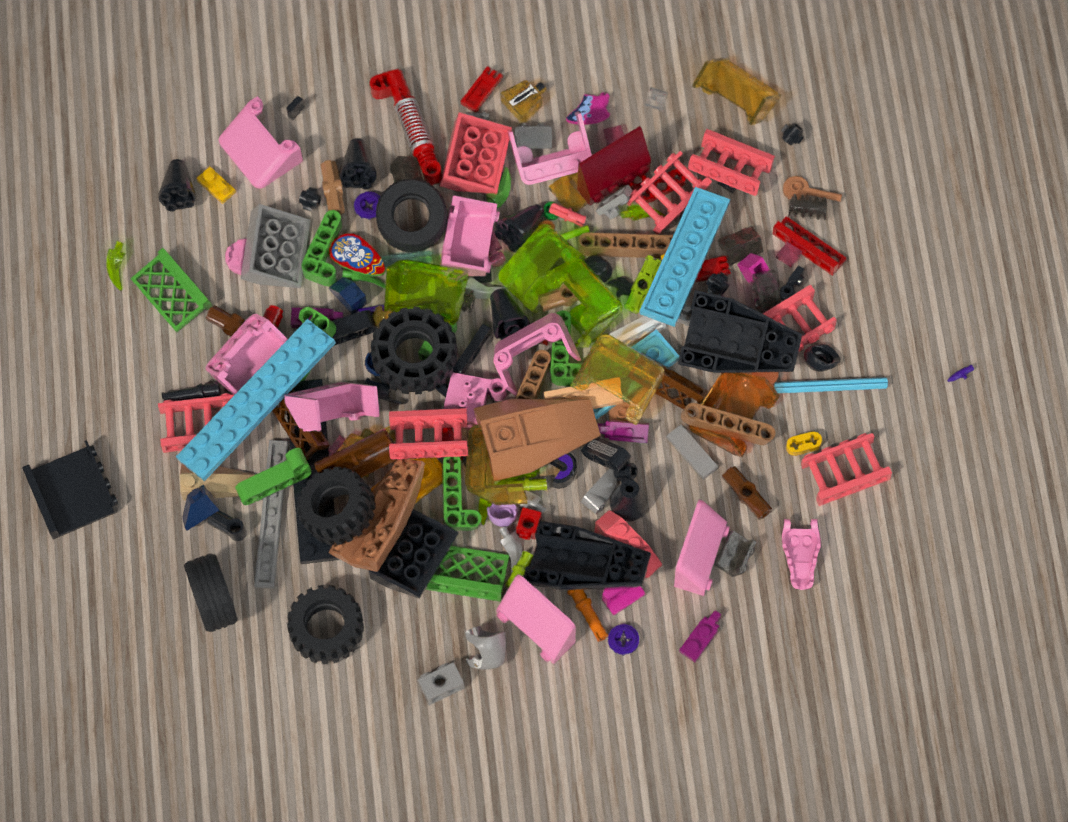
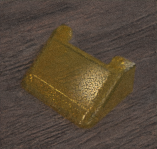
[570,334,665,425]

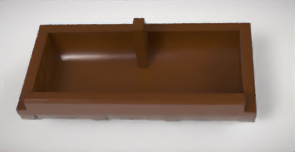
[314,429,398,478]

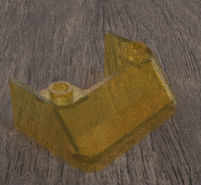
[692,58,781,125]
[465,425,528,505]

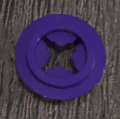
[354,192,380,220]
[608,624,639,656]

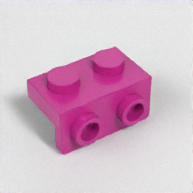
[602,586,645,615]

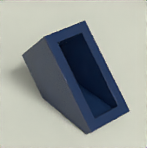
[329,277,367,314]
[182,485,219,531]

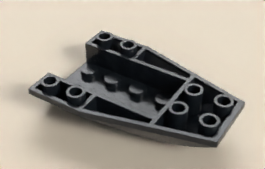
[678,290,803,373]
[523,521,651,590]

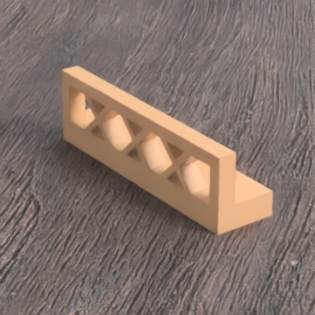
[544,377,623,409]

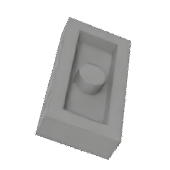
[596,185,632,219]

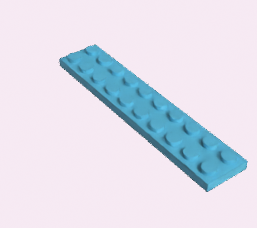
[176,319,336,482]

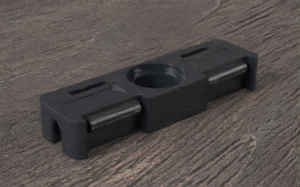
[453,323,492,374]

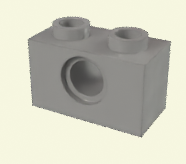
[418,662,465,705]

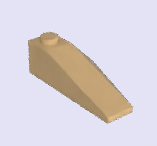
[180,464,256,501]

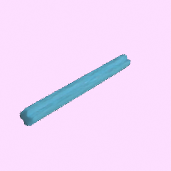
[774,377,888,393]

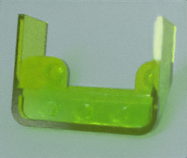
[529,258,623,348]

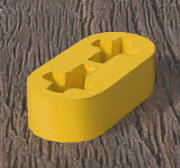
[786,431,822,456]

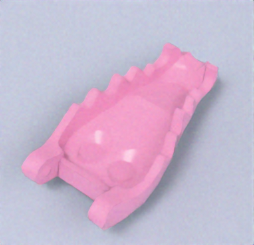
[782,519,821,590]

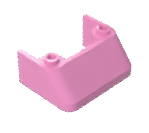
[507,112,592,185]
[493,313,581,396]
[284,382,380,431]

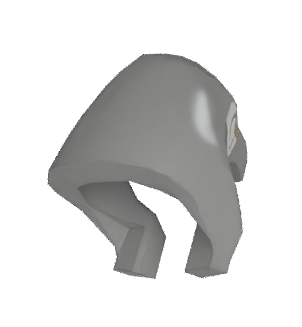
[465,626,506,670]

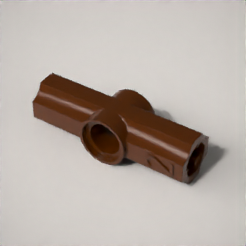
[206,305,245,337]
[722,466,772,520]

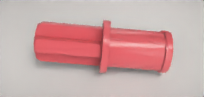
[549,203,586,227]

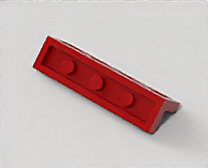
[772,216,846,276]

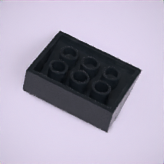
[368,509,459,599]

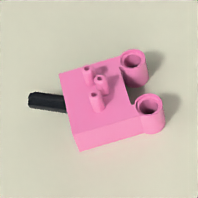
[435,373,506,432]

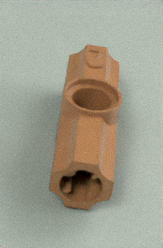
[320,160,345,216]
[538,278,597,312]

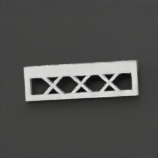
[591,316,666,361]

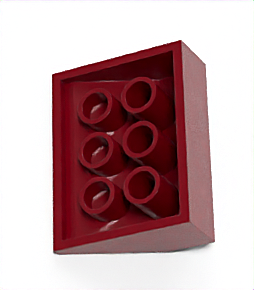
[577,126,651,206]

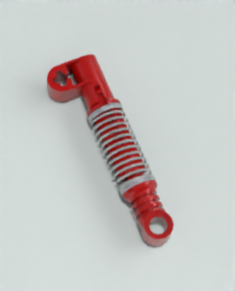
[369,69,442,185]

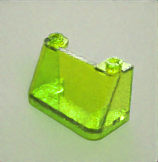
[384,259,469,325]

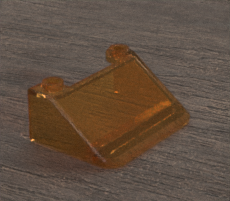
[689,373,780,457]

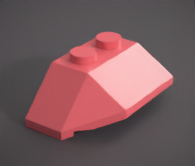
[594,510,662,578]

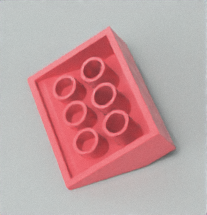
[439,112,512,194]

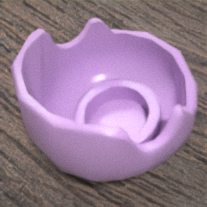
[487,499,518,527]

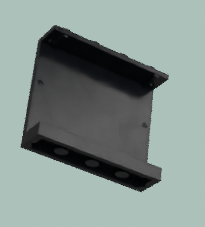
[22,440,118,540]

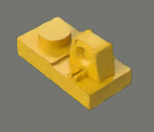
[196,166,236,204]

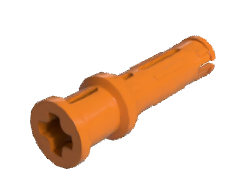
[567,590,609,642]

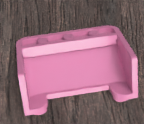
[219,96,303,188]
[674,499,730,596]
[496,574,576,664]

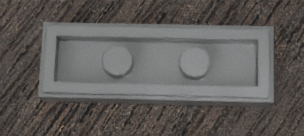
[666,424,718,480]

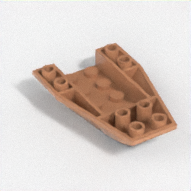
[473,399,600,482]
[329,459,425,572]

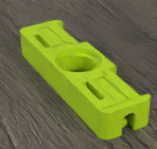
[624,255,662,314]

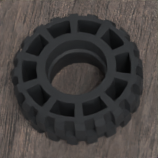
[371,306,457,395]

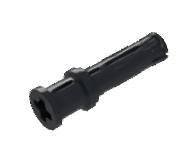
[161,381,221,401]

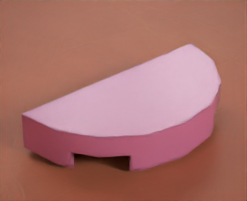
[225,239,246,275]

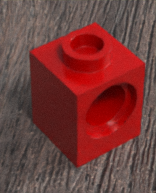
[516,507,542,540]

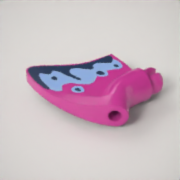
[566,92,610,125]

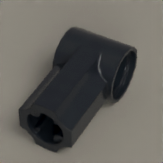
[207,510,247,542]

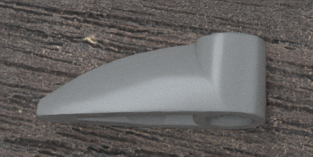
[581,469,617,514]

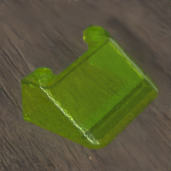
[498,224,586,314]

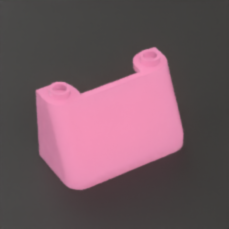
[438,196,500,277]
[205,314,288,395]

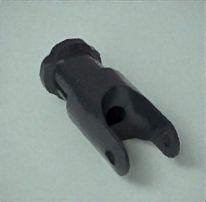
[364,377,404,405]

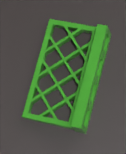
[130,248,213,332]
[425,546,509,602]

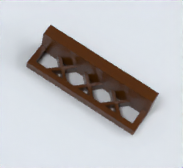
[627,352,707,415]
[272,389,330,460]

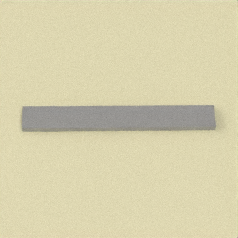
[254,440,289,589]

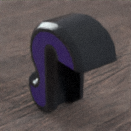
[549,453,577,489]

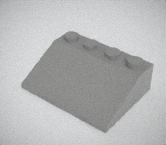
[240,204,310,288]

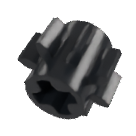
[781,122,804,145]
[299,187,321,211]
[706,272,730,295]
[613,460,638,484]

